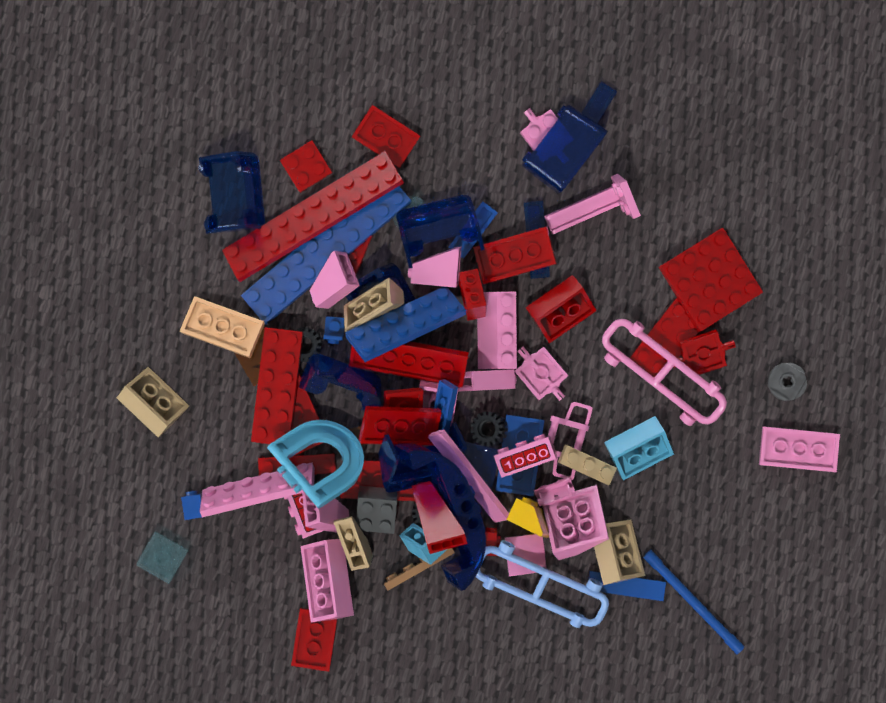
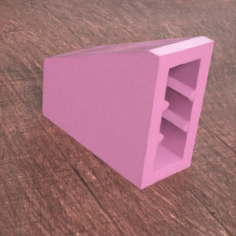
[408,247,462,288]
[310,251,360,309]
[458,369,517,391]
[302,492,349,533]

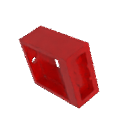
[459,269,486,321]

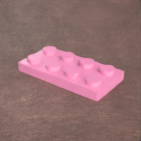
[759,427,840,472]

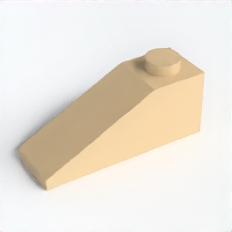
[333,516,373,571]

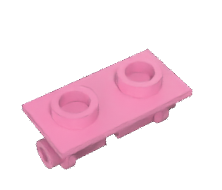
[534,477,576,507]

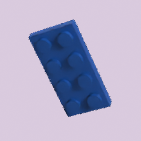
[495,415,544,496]

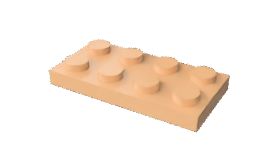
[180,296,265,358]

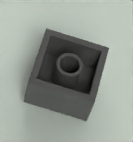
[356,486,398,534]

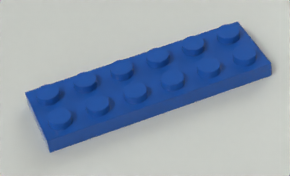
[345,286,466,362]

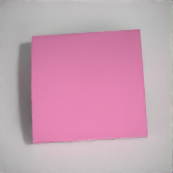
[504,534,546,576]

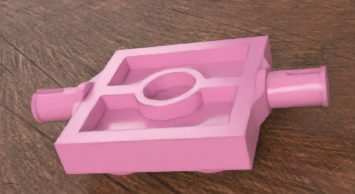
[520,108,574,164]
[514,346,568,401]

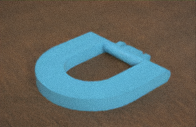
[267,420,364,509]

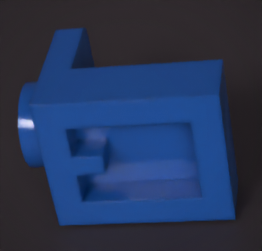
[324,317,344,344]

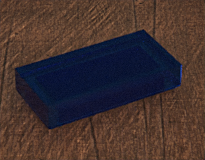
[581,82,617,125]

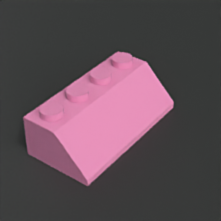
[477,292,517,369]
[301,539,354,623]

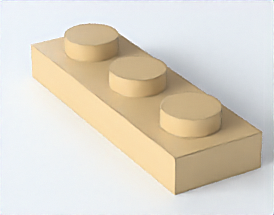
[558,445,617,485]

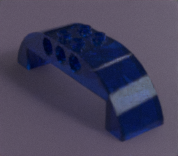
[395,443,486,591]

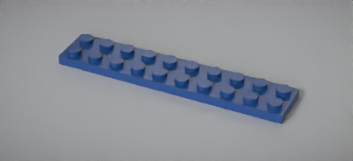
[241,186,412,325]

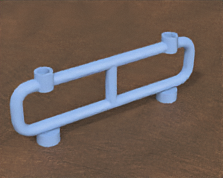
[472,540,609,628]

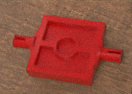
[673,329,736,375]

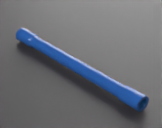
[643,550,745,654]

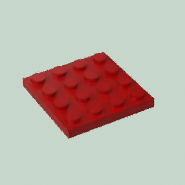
[658,227,763,332]

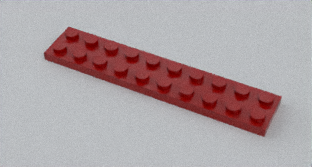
[222,151,404,282]

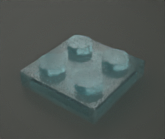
[136,531,189,584]

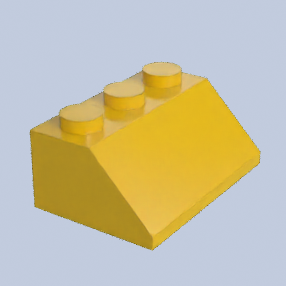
[506,497,549,538]

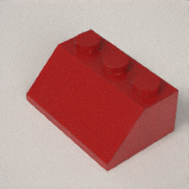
[525,275,596,344]

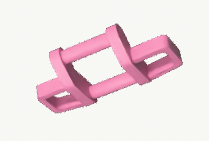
[548,402,593,480]

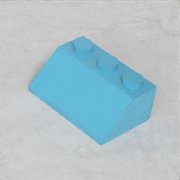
[604,416,674,480]

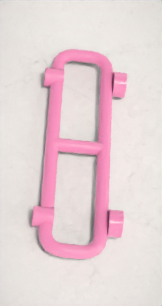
[602,319,727,426]

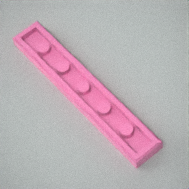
[428,429,509,523]

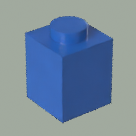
[181,491,202,520]

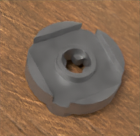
[768,363,807,401]

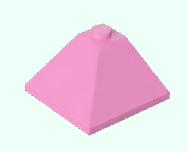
[543,485,609,560]

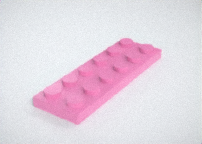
[200,463,315,517]

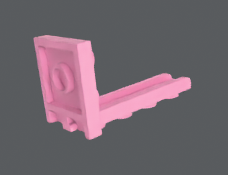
[544,174,641,234]

